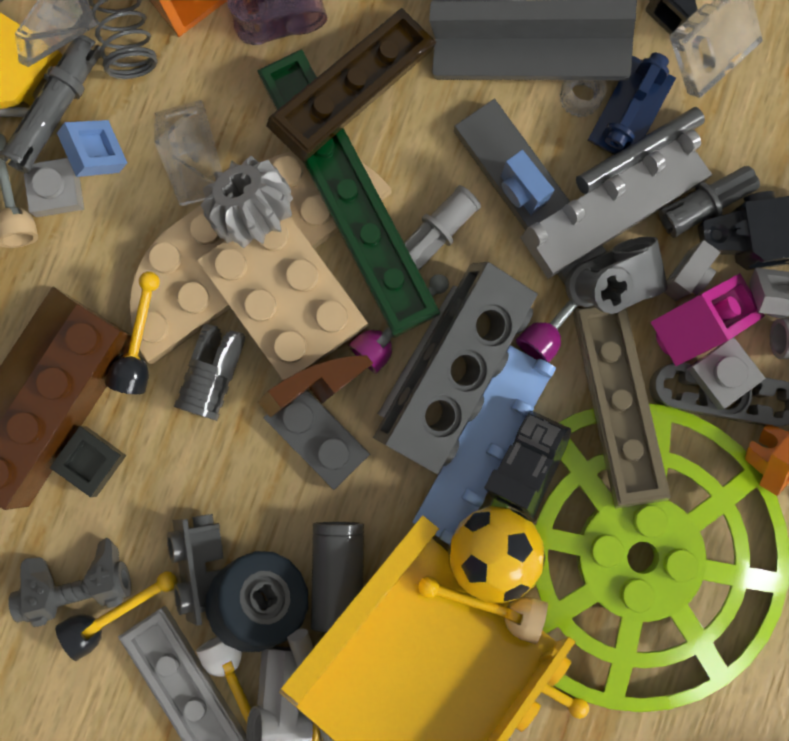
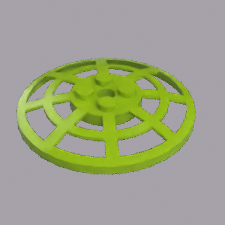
[490,404,789,712]

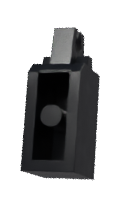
[698,191,789,271]

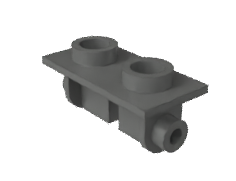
[167,514,224,626]

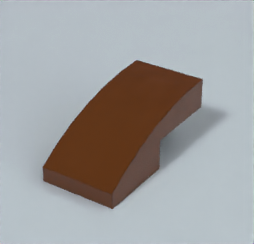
[258,355,373,418]

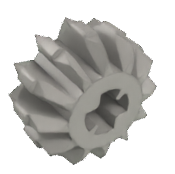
[201,156,293,248]

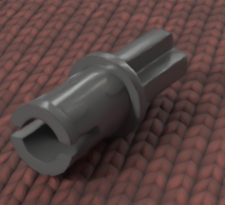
[659,166,760,238]

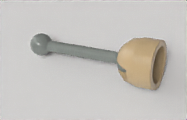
[0,133,38,248]

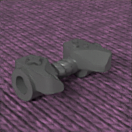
[9,538,131,627]

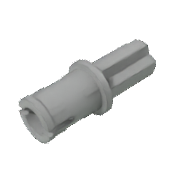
[404,185,481,271]

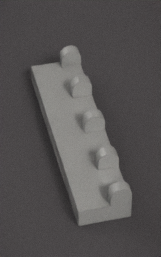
[520,129,712,279]

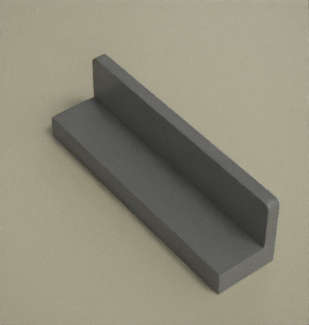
[429,0,637,80]

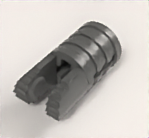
[174,324,246,421]

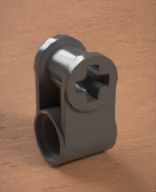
[565,236,668,314]

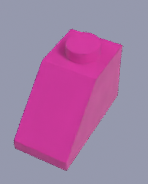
[651,273,765,366]

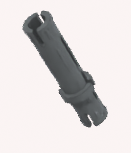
[0,33,101,174]

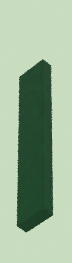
[257,49,440,338]

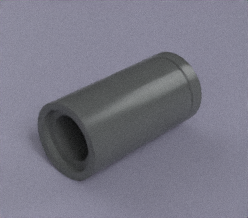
[311,522,364,632]

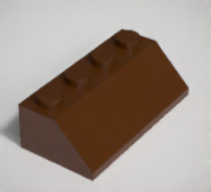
[0,286,132,510]

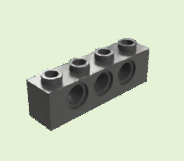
[373,262,538,474]

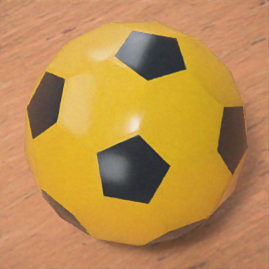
[448,506,545,603]

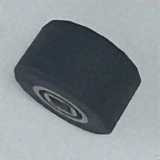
[206,551,308,652]

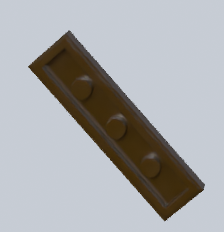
[266,8,436,163]

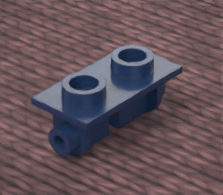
[587,52,676,154]

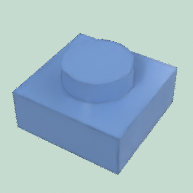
[57,120,127,177]
[501,149,554,215]

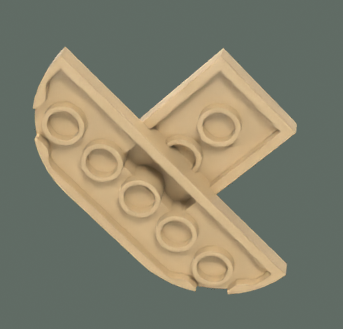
[130,151,391,380]

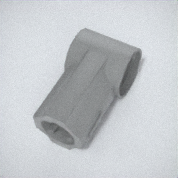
[246,646,313,741]

